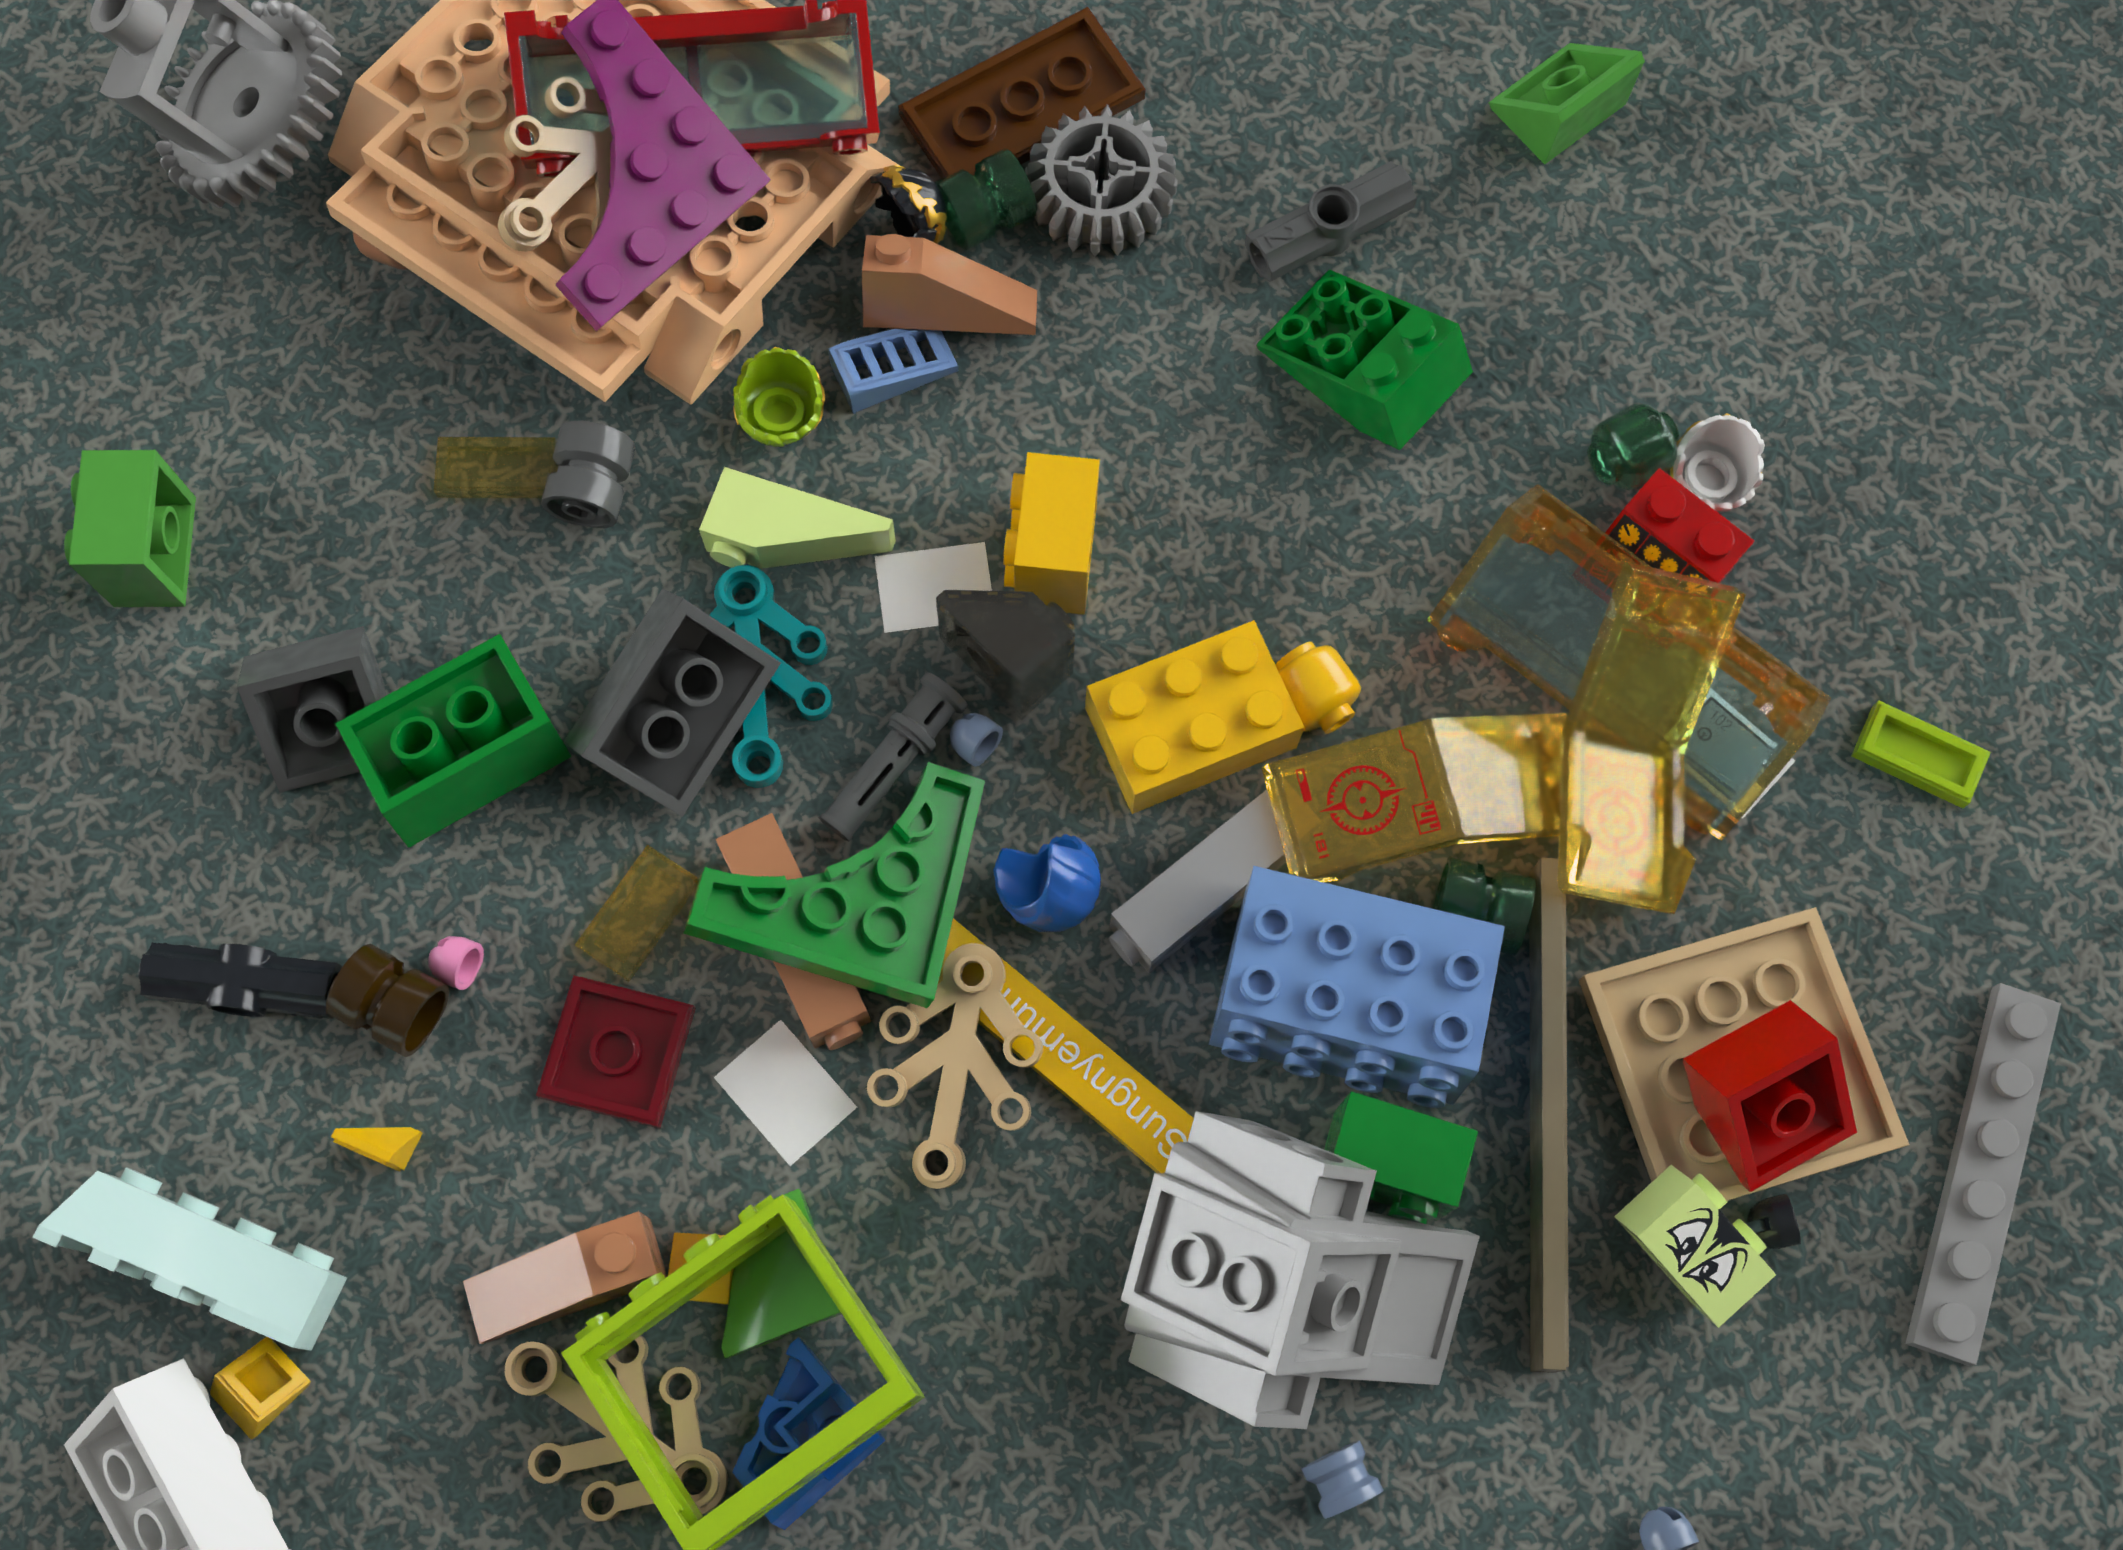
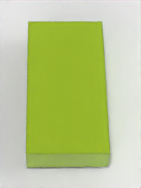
[1851,700,1991,809]

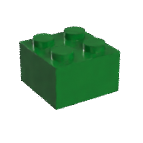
[1324,1091,1478,1224]

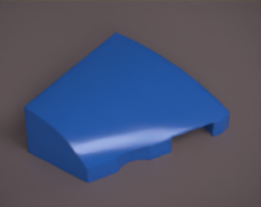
[732,1337,886,1530]

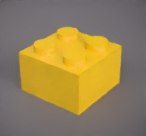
[1003,452,1100,615]

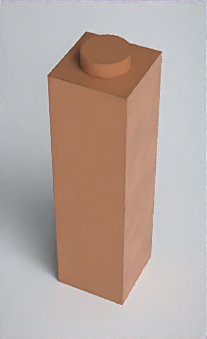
[715,813,871,1050]

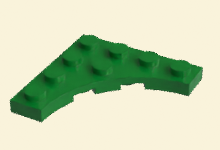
[683,762,985,1008]

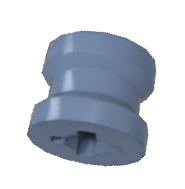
[1301,1440,1384,1519]

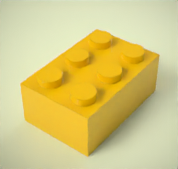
[1085,620,1304,814]

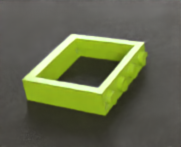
[561,1194,925,1550]

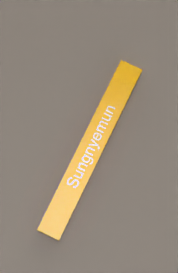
[938,918,1194,1173]

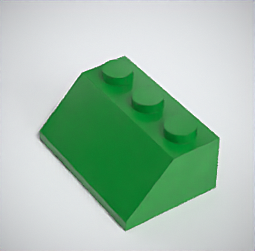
[335,634,572,848]

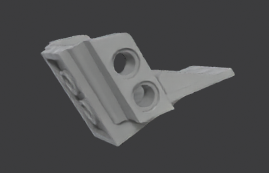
[1121,1111,1480,1429]

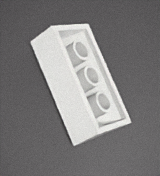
[64,1358,291,1550]

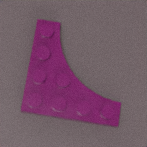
[555,0,771,332]

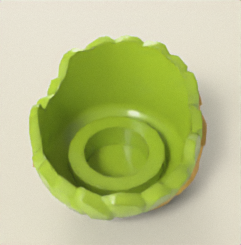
[733,347,825,447]

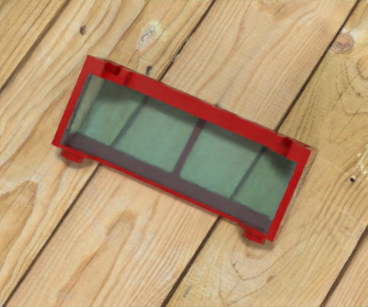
[504,0,880,178]

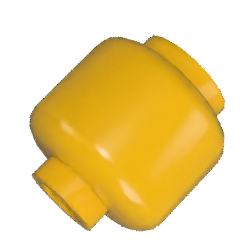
[1275,642,1361,734]

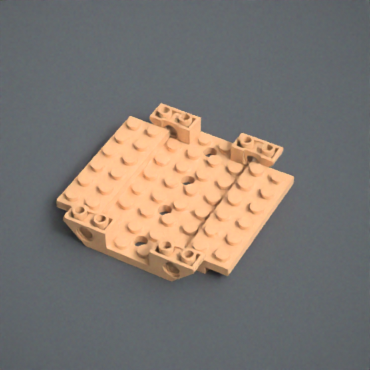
[326,0,900,405]

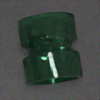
[935,148,1038,251]
[1432,856,1536,956]

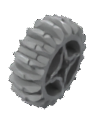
[1025,105,1178,257]

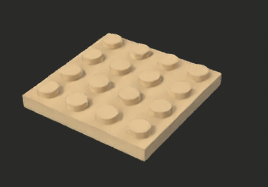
[1579,907,1909,1201]

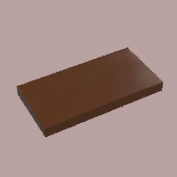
[898,7,1146,199]

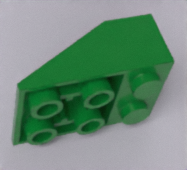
[1256,269,1473,450]

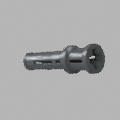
[818,672,968,842]

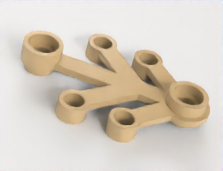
[498,76,612,251]
[867,943,1043,1189]
[505,1335,728,1522]

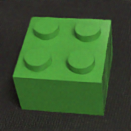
[64,450,196,607]

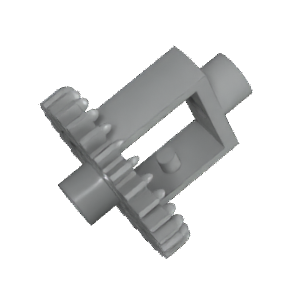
[90,0,342,208]

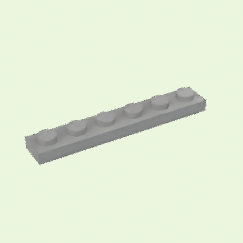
[1905,983,2061,1366]

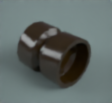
[326,943,449,1057]

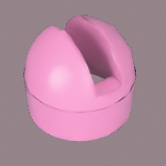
[428,936,484,990]

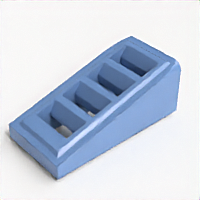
[828,328,958,413]

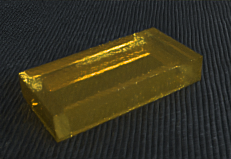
[434,437,557,498]
[575,845,699,983]

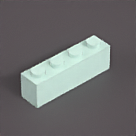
[32,1167,347,1351]

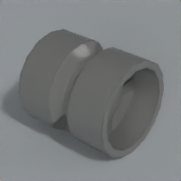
[541,420,636,528]

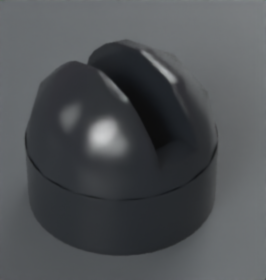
[1747,1194,1801,1249]

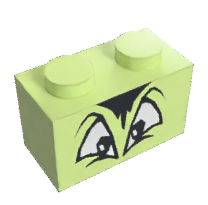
[1614,1165,1776,1328]

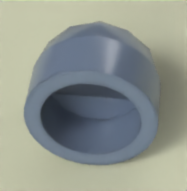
[950,713,1003,767]
[1639,1507,1699,1550]

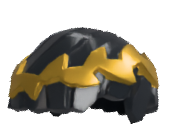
[870,165,947,244]

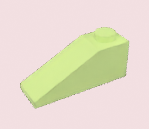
[699,467,896,569]

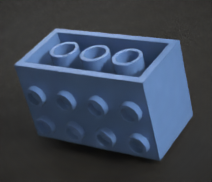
[1209,866,1505,1108]

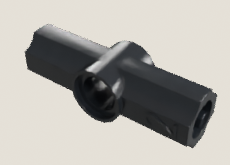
[138,942,342,1019]

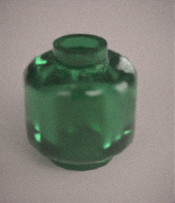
[1587,403,1679,490]

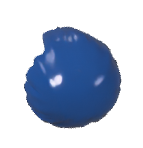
[993,834,1101,932]

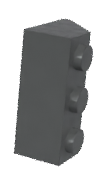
[564,588,781,817]

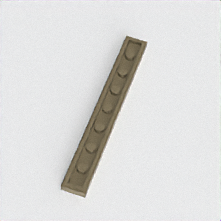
[1529,858,1569,1373]

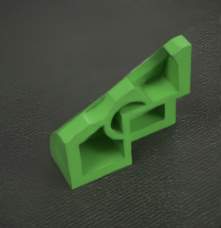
[722,1189,842,1359]

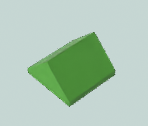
[1488,43,1645,164]

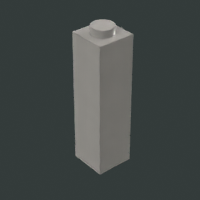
[1109,777,1322,973]

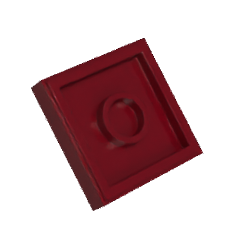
[536,975,696,1129]

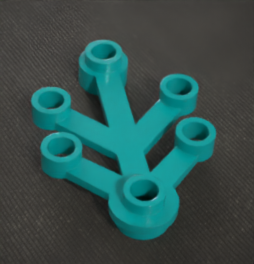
[709,565,833,788]

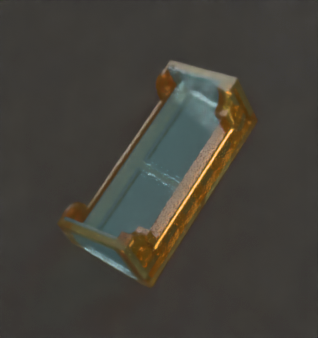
[1426,484,1831,841]

